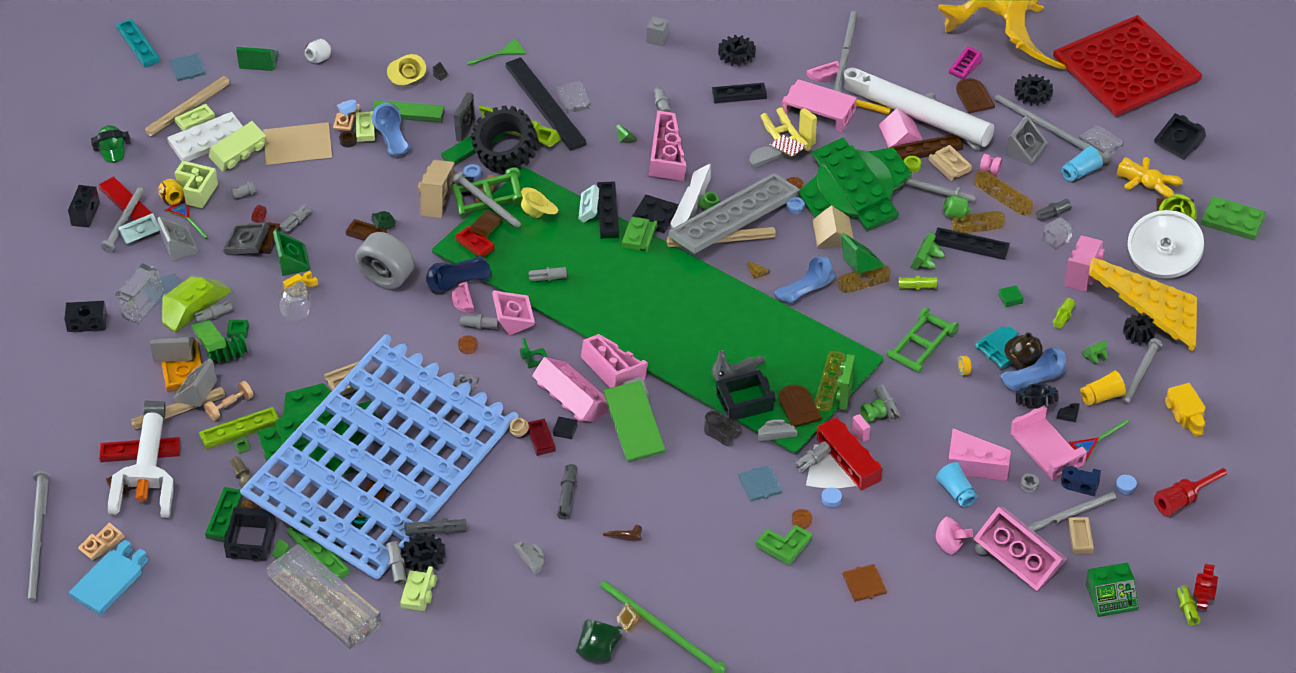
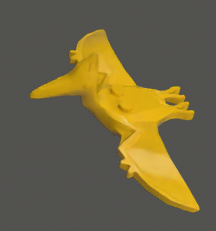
[938,0,1066,70]

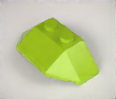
[162,276,231,333]

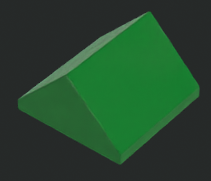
[236,47,279,71]
[273,229,311,276]
[841,233,884,274]

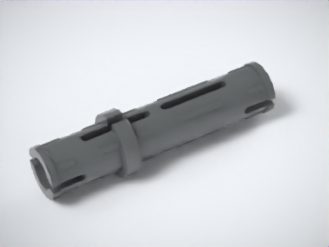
[557,464,578,519]
[404,518,467,535]

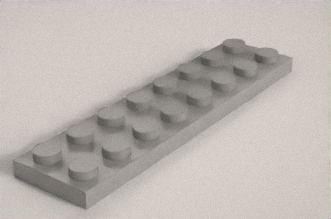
[669,173,800,254]

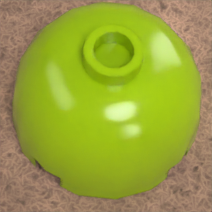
[1159,194,1197,221]

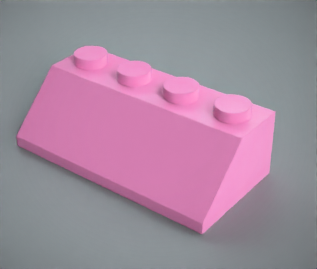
[532,357,609,422]
[974,507,1067,591]

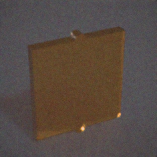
[842,564,887,602]

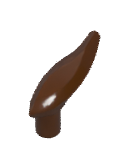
[603,525,642,540]

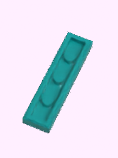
[116,19,160,68]

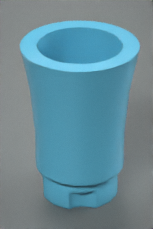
[1061,146,1103,182]
[936,462,978,508]

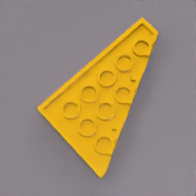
[1089,257,1197,351]

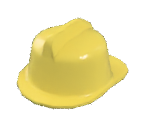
[387,54,426,86]
[521,187,558,218]

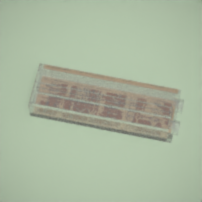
[267,544,382,649]

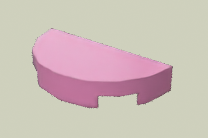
[806,61,839,82]
[452,281,474,313]

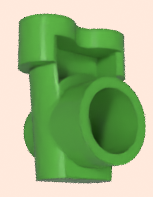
[698,192,721,211]

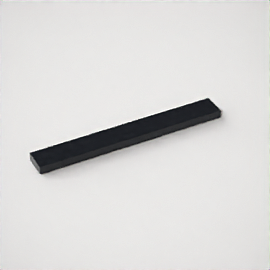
[506,57,586,151]

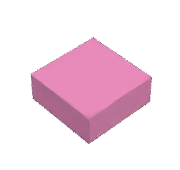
[852,414,870,442]

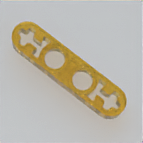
[974,171,1033,216]
[815,351,845,411]

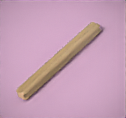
[131,387,225,430]

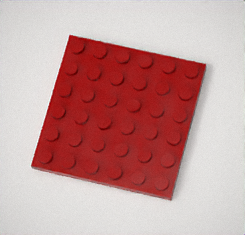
[1053,15,1202,117]

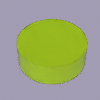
[904,156,921,173]

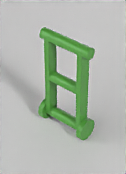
[452,168,523,217]
[886,307,959,373]

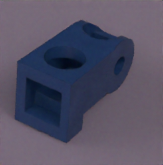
[1061,466,1101,497]

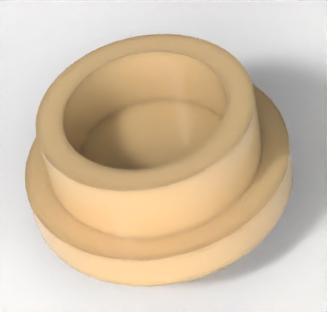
[510,418,529,437]

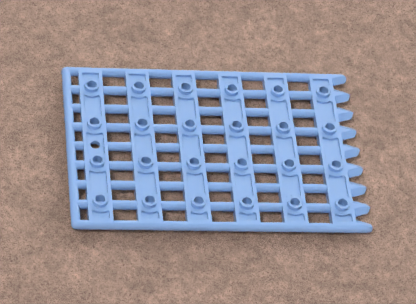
[240,334,518,580]

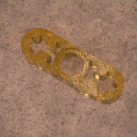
[952,211,1005,233]
[838,265,890,293]

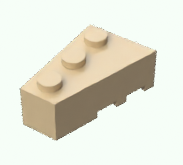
[418,160,455,218]

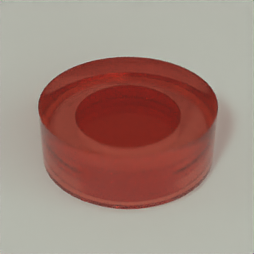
[251,205,267,223]

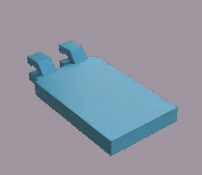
[68,540,149,616]

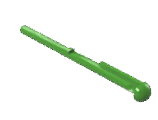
[600,580,726,673]

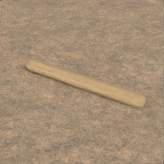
[145,76,230,136]
[667,227,776,247]

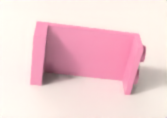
[782,79,857,132]
[1011,406,1087,481]

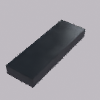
[712,83,767,104]

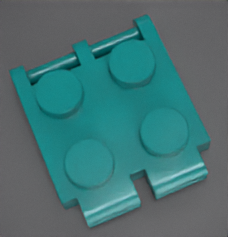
[974,326,1020,370]

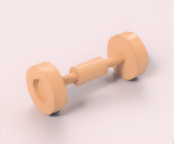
[204,381,254,421]

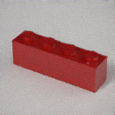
[816,417,883,491]

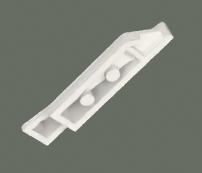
[670,164,711,229]

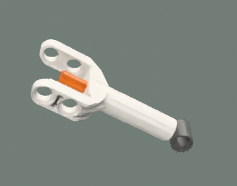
[108,400,174,518]

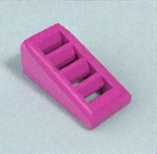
[949,46,983,79]

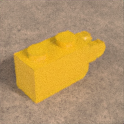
[1165,383,1206,437]

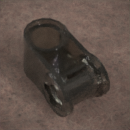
[704,411,742,446]

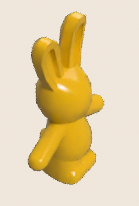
[1117,157,1183,198]

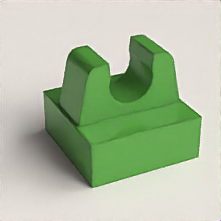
[1082,340,1108,364]

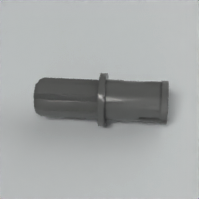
[1036,198,1072,220]

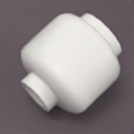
[305,39,331,64]

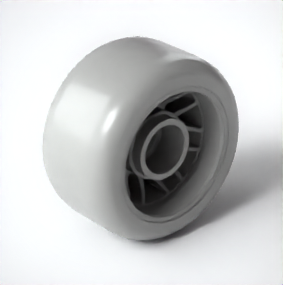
[355,232,415,289]

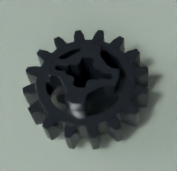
[718,35,756,66]
[1014,74,1053,106]
[1015,384,1059,409]
[401,532,446,572]

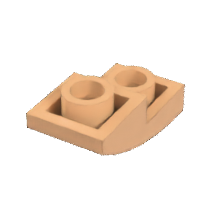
[333,102,360,131]
[78,523,125,560]

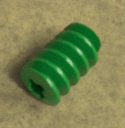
[206,334,248,364]

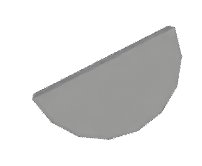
[750,146,783,169]
[758,419,797,441]
[513,542,544,576]

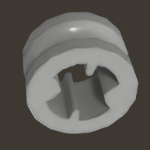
[1020,473,1039,493]

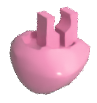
[936,516,973,555]

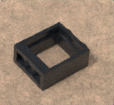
[716,370,776,422]
[224,507,276,561]

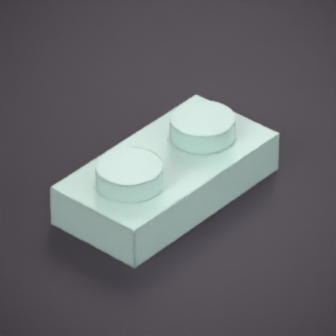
[579,185,599,223]
[118,213,160,245]

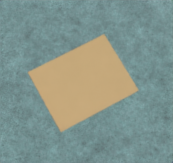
[263,122,332,165]

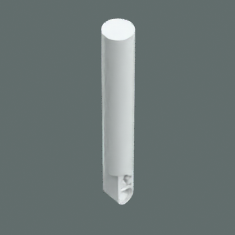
[844,68,994,147]

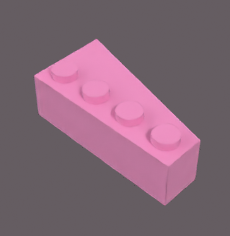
[648,111,686,181]

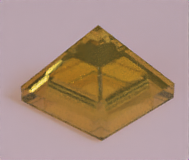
[747,262,770,279]
[616,603,640,632]

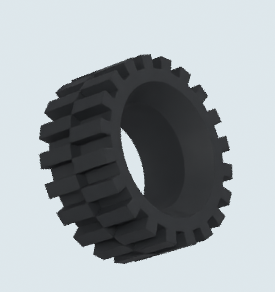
[471,105,539,174]

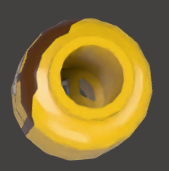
[158,179,184,206]

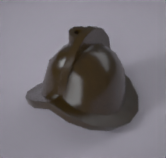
[1004,332,1043,369]

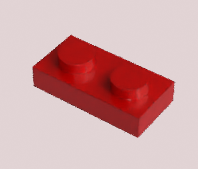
[455,226,495,257]

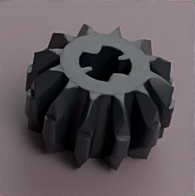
[1123,313,1156,345]

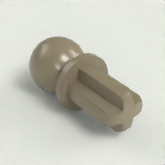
[230,456,253,488]

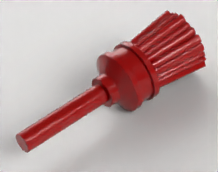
[1154,468,1227,516]

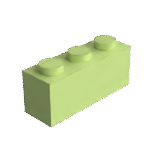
[209,121,266,172]

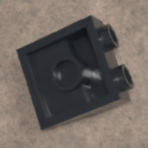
[1154,113,1206,159]

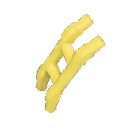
[760,107,811,156]

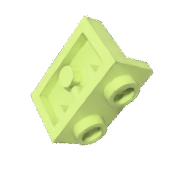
[400,566,437,611]

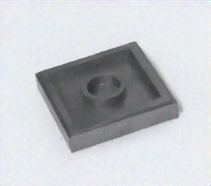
[454,92,476,142]
[223,222,269,255]

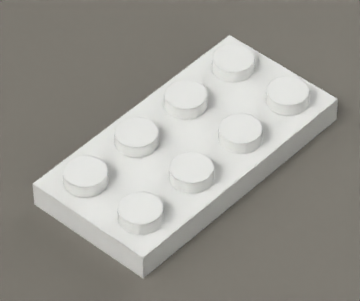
[167,112,243,162]

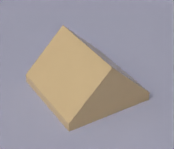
[813,205,853,248]

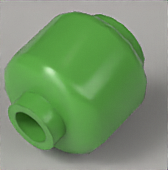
[942,195,971,221]

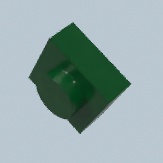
[371,211,396,228]

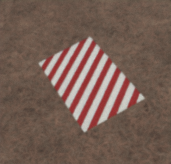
[769,135,806,156]

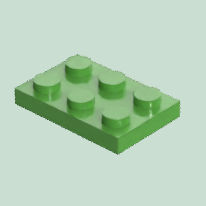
[1201,196,1266,241]

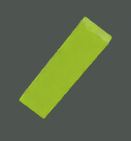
[199,407,279,450]

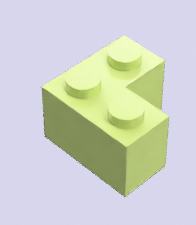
[175,161,218,209]

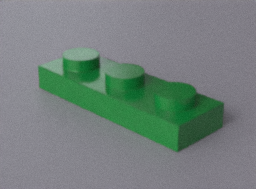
[205,487,244,541]

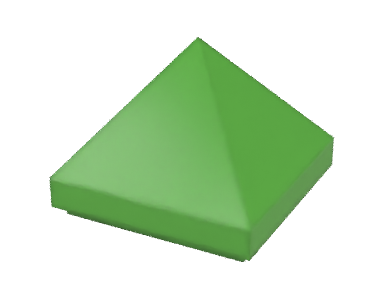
[616,124,637,142]

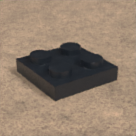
[632,195,679,233]

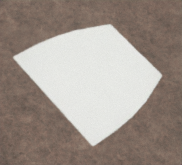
[806,444,857,488]

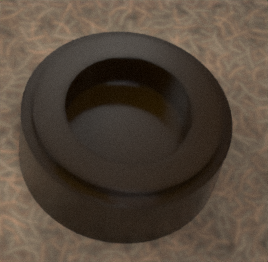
[339,131,357,147]

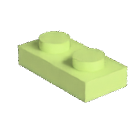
[175,104,215,131]
[356,111,375,142]

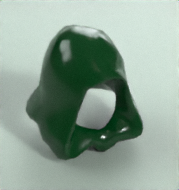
[576,619,623,663]

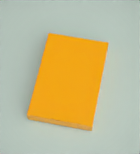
[162,339,201,392]

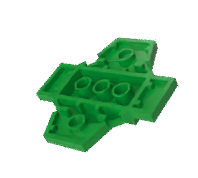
[798,137,912,232]
[257,383,377,475]

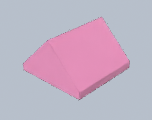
[879,109,923,148]
[492,290,535,336]

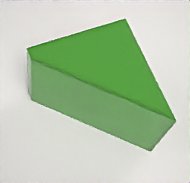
[232,438,250,454]
[272,539,290,561]

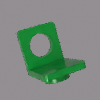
[520,338,548,368]

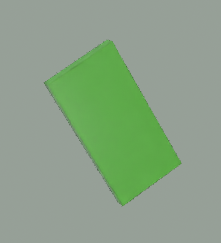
[603,380,665,462]

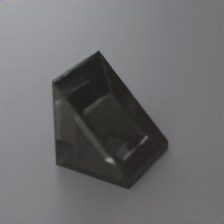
[433,62,449,81]

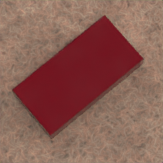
[528,418,556,456]

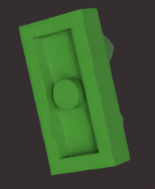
[910,232,945,270]

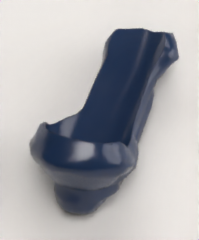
[426,256,492,294]

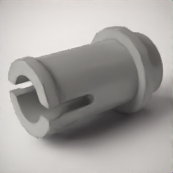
[231,181,256,199]

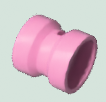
[980,154,1002,176]

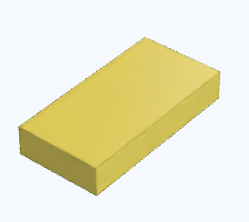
[799,108,817,146]

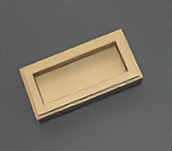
[1068,517,1094,554]

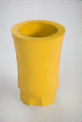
[1080,370,1126,406]

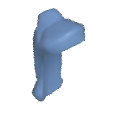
[371,102,411,156]
[774,256,835,304]
[1001,347,1067,392]

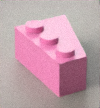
[1064,235,1105,292]
[581,334,648,388]
[948,429,1011,481]

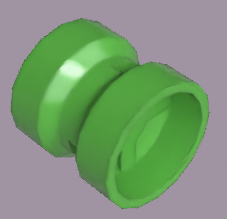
[860,399,887,423]

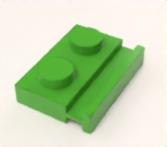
[622,217,657,252]

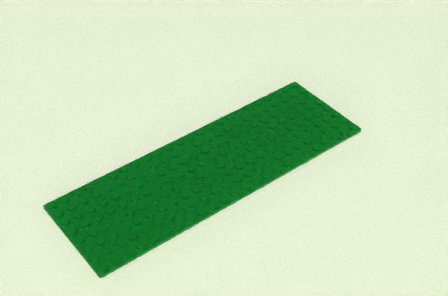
[432,167,883,454]

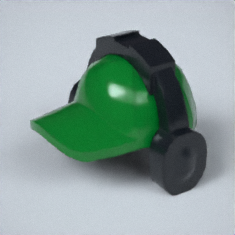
[91,125,131,162]

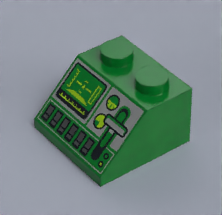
[1086,562,1139,617]

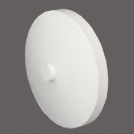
[1128,210,1204,279]

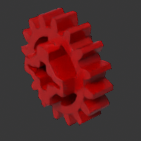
[1193,564,1219,610]

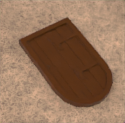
[956,78,995,114]
[779,385,822,427]

